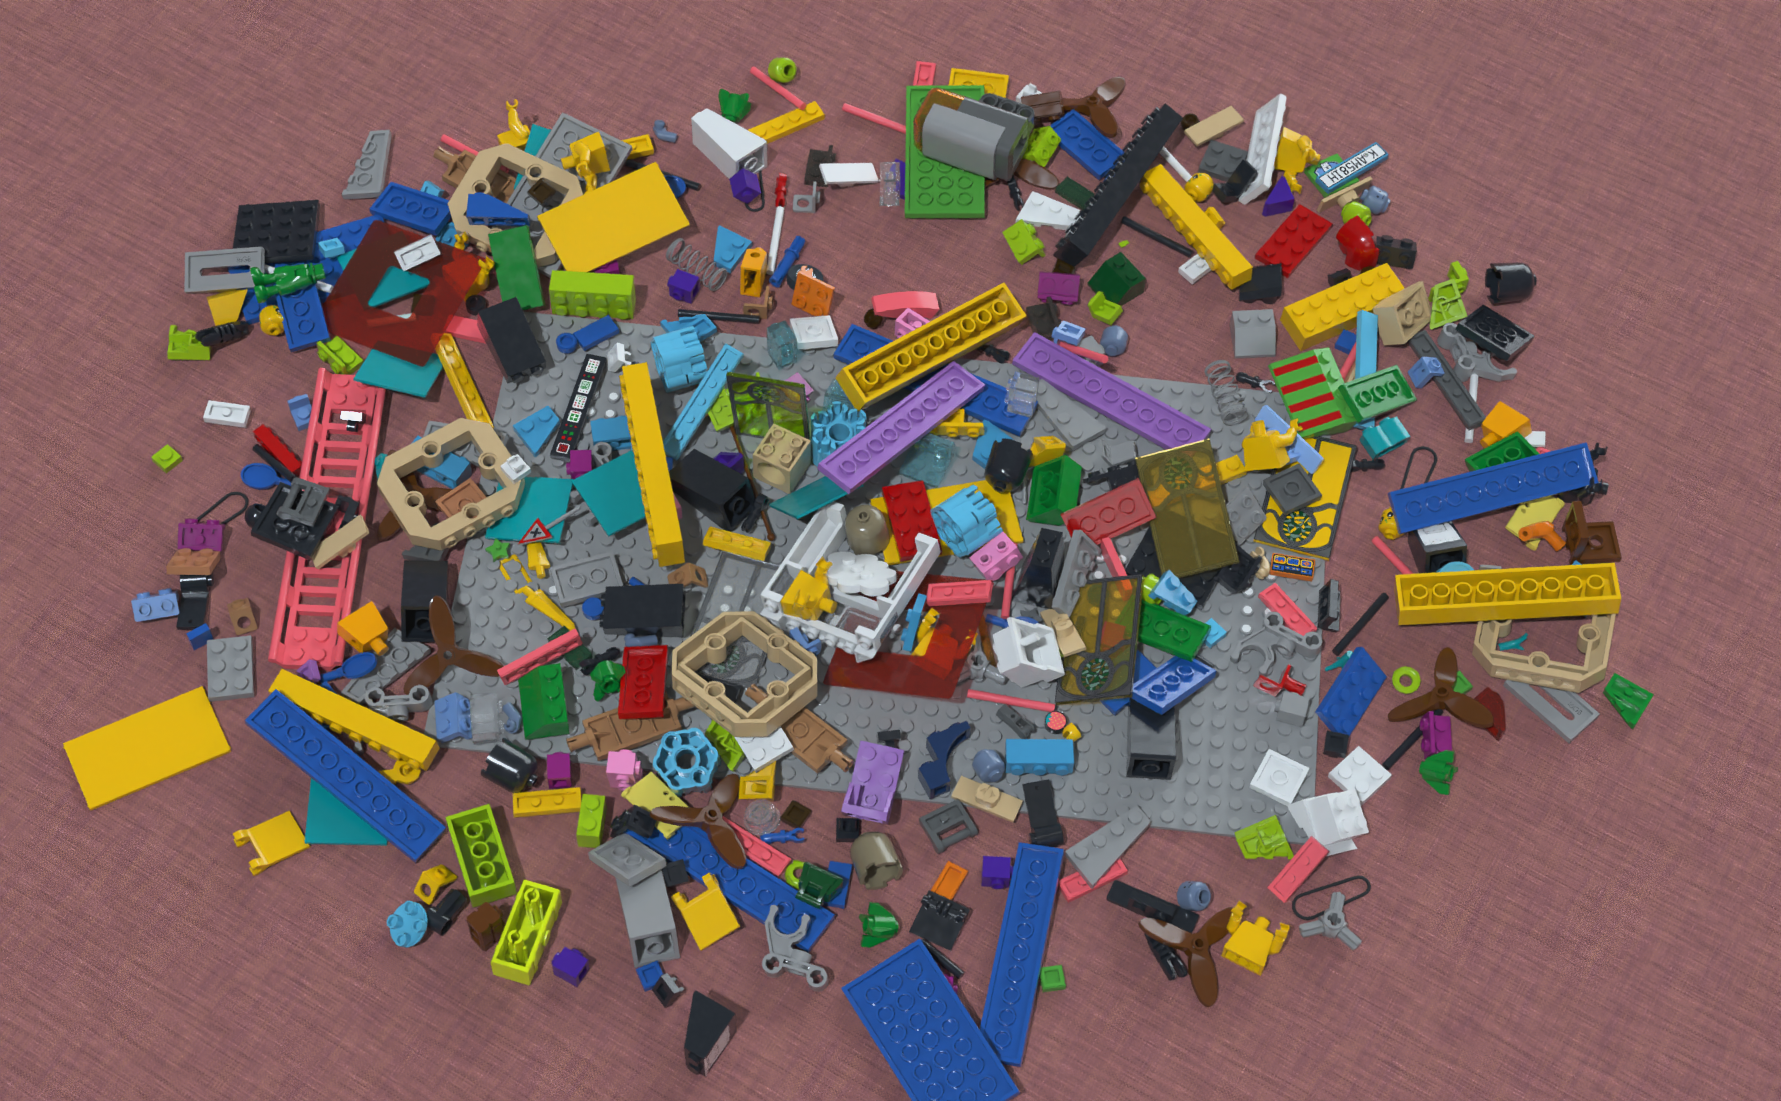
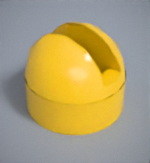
[1062,723,1082,742]

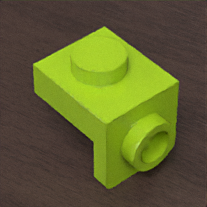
[1088,291,1123,325]

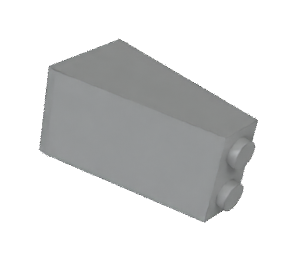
[616,869,680,968]

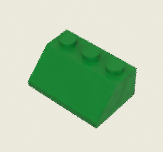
[1465,431,1540,472]
[1026,455,1082,526]
[518,663,570,740]

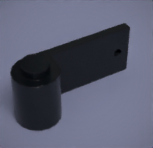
[176,573,214,630]
[1022,779,1064,847]

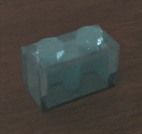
[767,321,797,370]

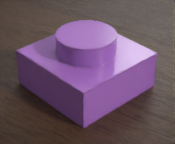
[297,659,321,684]

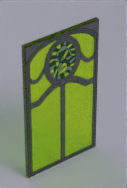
[726,372,811,440]

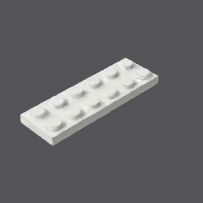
[1239,93,1286,205]

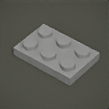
[550,551,623,607]
[207,635,254,702]
[588,833,666,887]

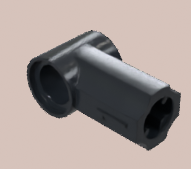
[426,888,467,936]

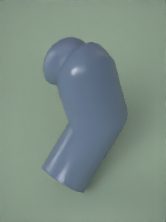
[653,120,677,143]
[624,633,658,647]
[502,702,522,734]

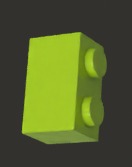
[576,794,607,848]

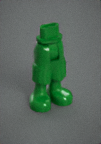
[250,263,326,304]

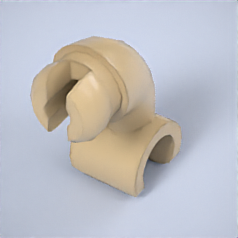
[1249,546,1271,579]

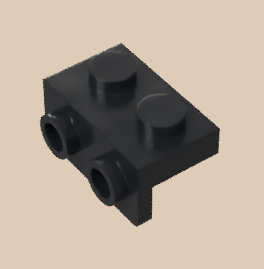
[1375,235,1417,269]
[1213,544,1262,594]

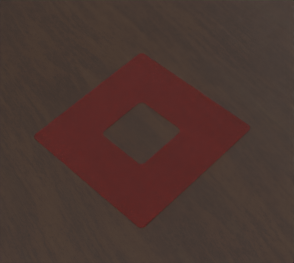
[322,220,486,367]
[823,571,994,699]

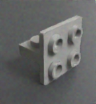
[1212,487,1267,545]

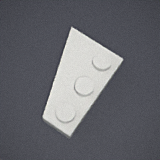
[1016,191,1080,230]

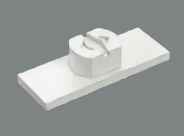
[819,163,879,187]

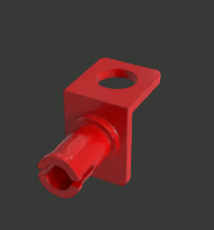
[1253,664,1306,697]

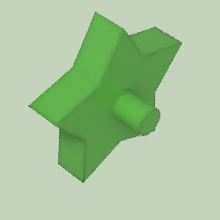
[485,538,510,562]

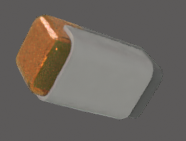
[913,88,1034,181]

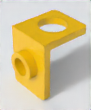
[414,864,457,905]

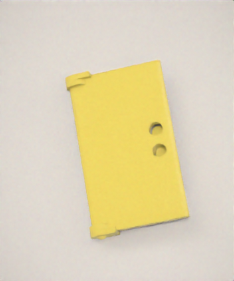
[1505,495,1565,551]
[621,772,689,840]

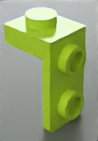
[1428,261,1469,302]

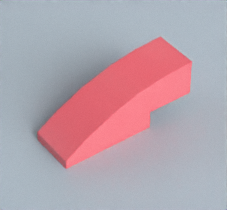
[871,291,939,319]

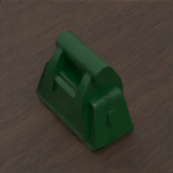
[795,862,843,910]

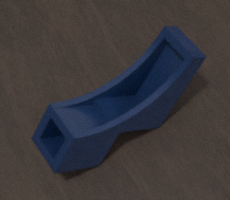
[918,720,971,800]

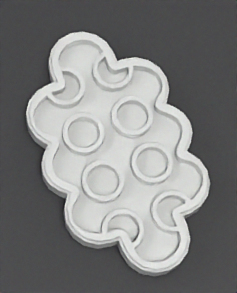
[826,551,897,596]

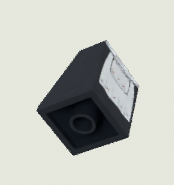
[1408,521,1467,573]
[684,990,737,1077]

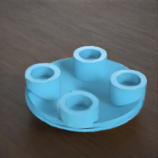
[387,900,427,947]

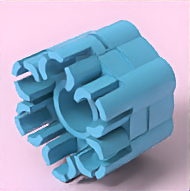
[651,326,707,393]
[811,401,866,467]
[930,485,1003,558]
[653,728,721,797]

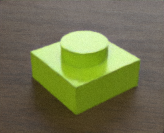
[151,444,183,474]

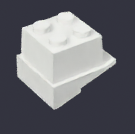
[993,617,1065,688]
[1287,789,1369,856]

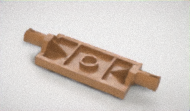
[433,146,516,203]
[745,684,854,774]
[566,691,696,761]

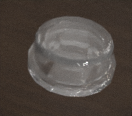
[743,799,781,835]

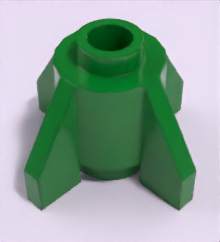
[718,89,752,123]
[590,661,626,702]
[1419,750,1458,795]
[859,902,898,948]

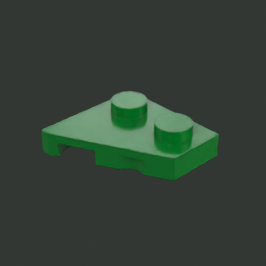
[1603,673,1654,729]

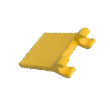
[233,810,310,876]
[671,872,740,951]

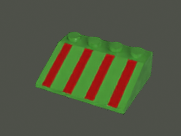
[1268,347,1358,439]

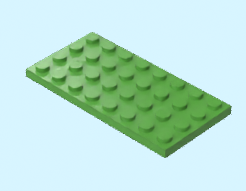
[905,85,984,218]

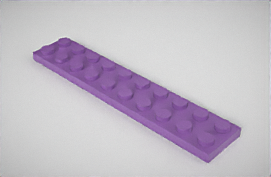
[1012,332,1211,458]
[817,361,985,494]

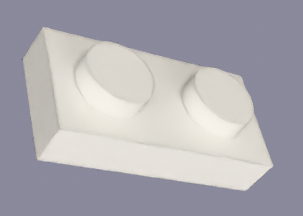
[394,235,441,271]
[1178,254,1211,284]
[203,400,251,428]

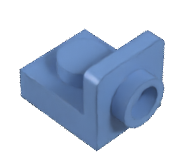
[1051,321,1086,346]
[1408,357,1444,388]
[287,394,312,431]
[789,627,821,656]

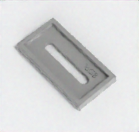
[185,247,264,294]
[1503,666,1600,744]

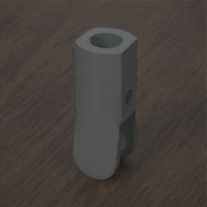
[996,704,1035,739]

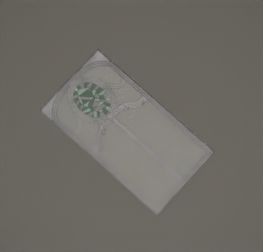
[690,551,793,690]

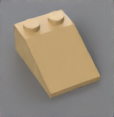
[1373,281,1431,345]

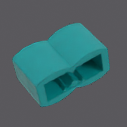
[1359,416,1411,460]

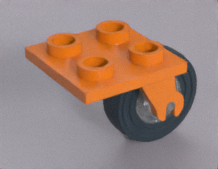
[786,264,835,316]

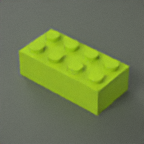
[549,270,636,319]
[445,804,517,908]

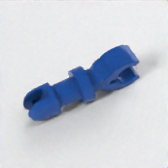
[760,828,805,844]

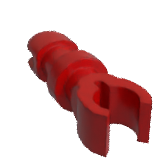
[775,173,787,208]

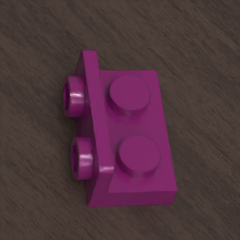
[1037,271,1080,304]
[177,518,225,551]
[1420,711,1452,759]

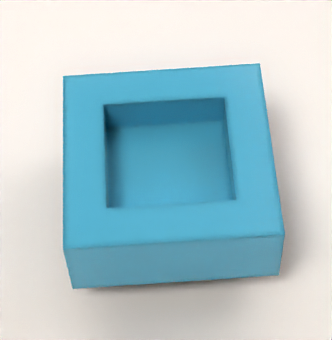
[420,181,444,198]
[318,238,345,258]
[1204,618,1227,649]

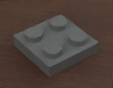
[1198,140,1248,182]
[1263,463,1322,516]

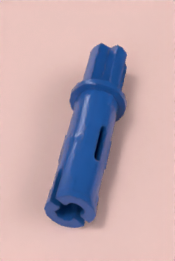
[769,236,805,288]

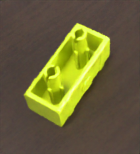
[491,880,562,985]

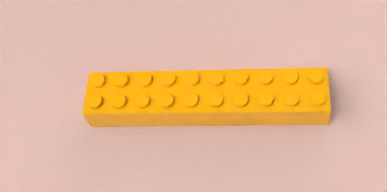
[835,283,1026,412]
[619,362,685,567]
[1394,563,1621,625]

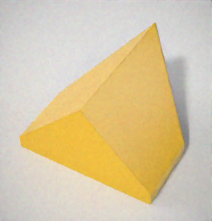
[206,289,248,326]
[1029,435,1066,467]
[739,761,777,802]

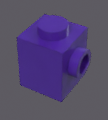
[729,168,761,204]
[667,269,700,304]
[981,856,1014,889]
[551,947,590,987]

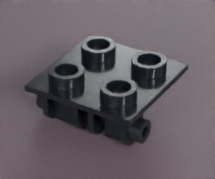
[909,890,970,951]

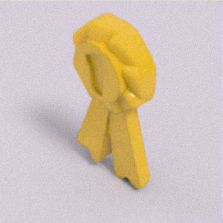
[377,759,421,785]

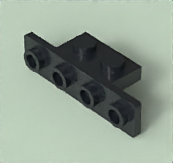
[1083,454,1166,491]
[1106,880,1199,933]

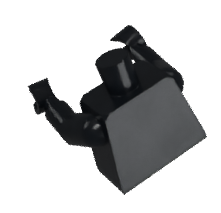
[1557,443,1609,505]

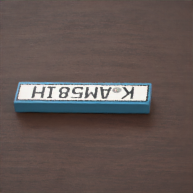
[1315,142,1389,194]

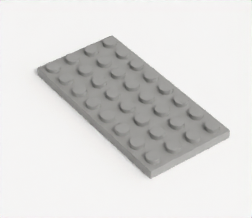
[491,112,632,278]

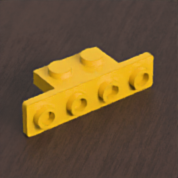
[926,409,985,437]

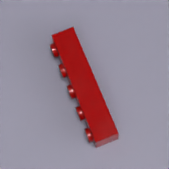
[253,424,302,477]

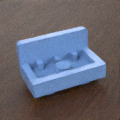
[131,588,179,622]
[434,692,472,743]

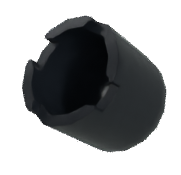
[1485,262,1537,304]
[984,438,1033,493]
[481,738,538,793]

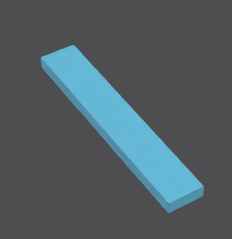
[1354,310,1378,430]
[663,343,744,461]

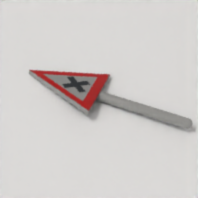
[518,506,581,545]

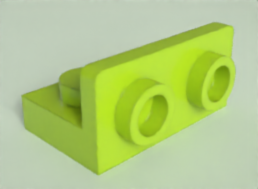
[1022,126,1061,167]
[316,336,364,375]
[708,387,743,433]

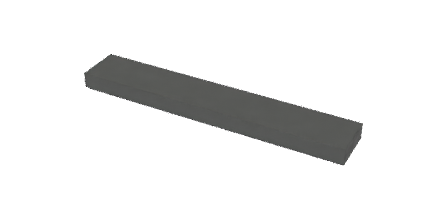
[1407,330,1486,431]

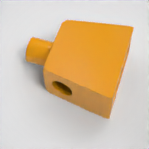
[740,247,767,297]
[1480,401,1532,448]
[337,601,389,656]

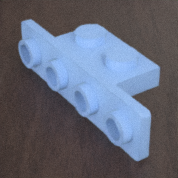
[1255,405,1324,474]

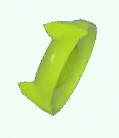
[1392,666,1421,694]
[785,860,805,890]

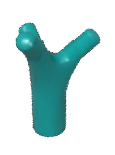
[1498,633,1528,651]
[1325,651,1353,672]

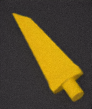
[527,542,550,579]
[522,586,576,631]

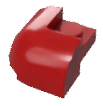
[1336,215,1379,270]

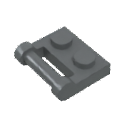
[276,477,330,527]
[919,799,978,854]

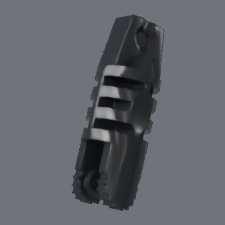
[194,321,249,347]
[1144,933,1188,981]

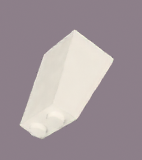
[691,108,767,179]

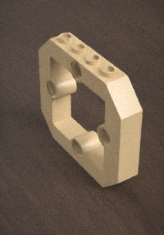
[448,143,583,268]
[377,418,525,550]
[672,611,817,737]
[1472,614,1616,693]

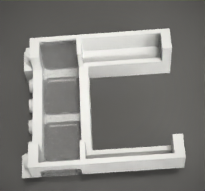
[760,501,940,663]

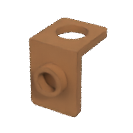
[743,286,773,319]
[667,562,708,588]
[227,598,257,635]

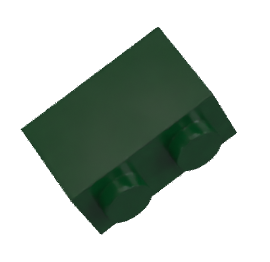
[1087,252,1146,306]

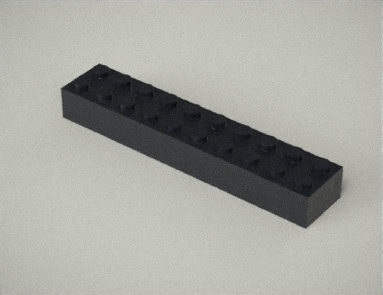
[1053,103,1183,267]

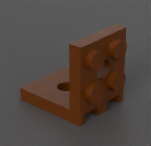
[1562,501,1622,564]

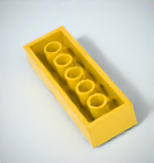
[1280,263,1405,351]

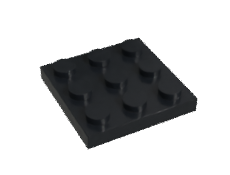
[1455,304,1534,361]
[251,482,339,560]

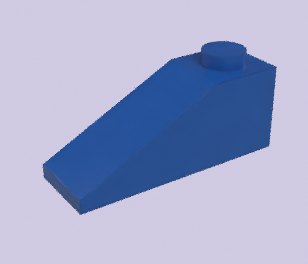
[466,192,530,227]

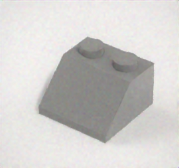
[1229,309,1276,358]

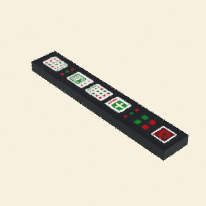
[550,354,607,462]

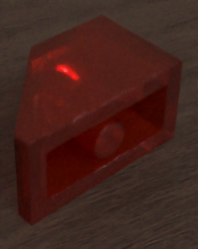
[1474,687,1506,741]

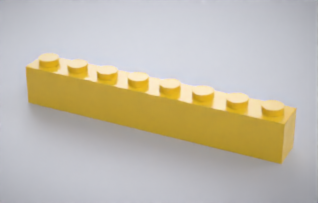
[1140,164,1253,290]
[268,669,440,771]

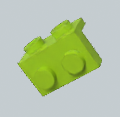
[1002,219,1046,265]

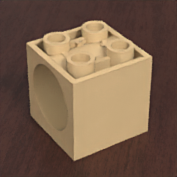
[753,423,811,494]

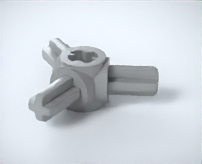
[947,636,1007,685]
[1299,892,1362,950]

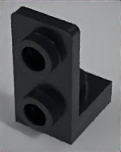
[1212,159,1257,202]
[610,805,657,839]

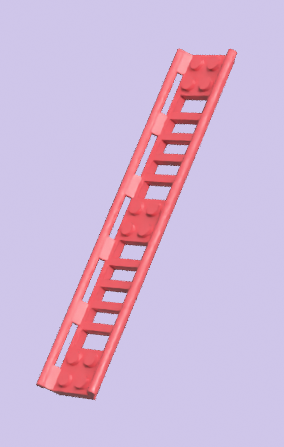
[268,368,386,671]

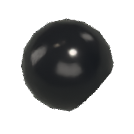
[244,503,265,528]

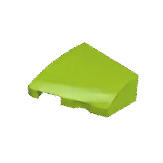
[1429,278,1467,329]
[167,325,211,360]
[705,720,746,772]
[1234,815,1294,859]

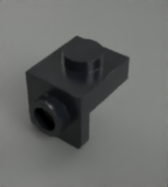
[335,495,359,530]

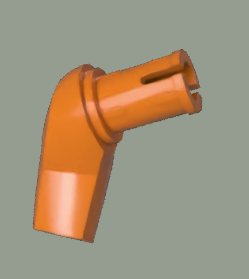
[1518,521,1566,551]

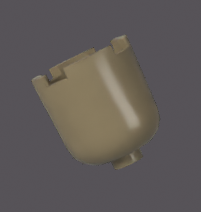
[845,505,890,555]
[850,832,903,890]

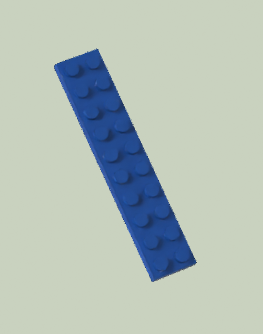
[834,324,1038,437]
[1387,442,1598,534]
[245,689,446,863]
[623,826,835,953]
[980,842,1064,1067]

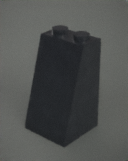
[477,297,546,384]
[669,449,756,532]
[1012,528,1064,610]
[401,560,448,642]
[599,584,686,638]
[1126,698,1176,780]

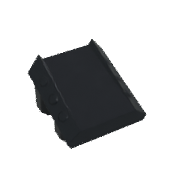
[1239,263,1282,304]

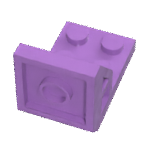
[841,740,904,825]

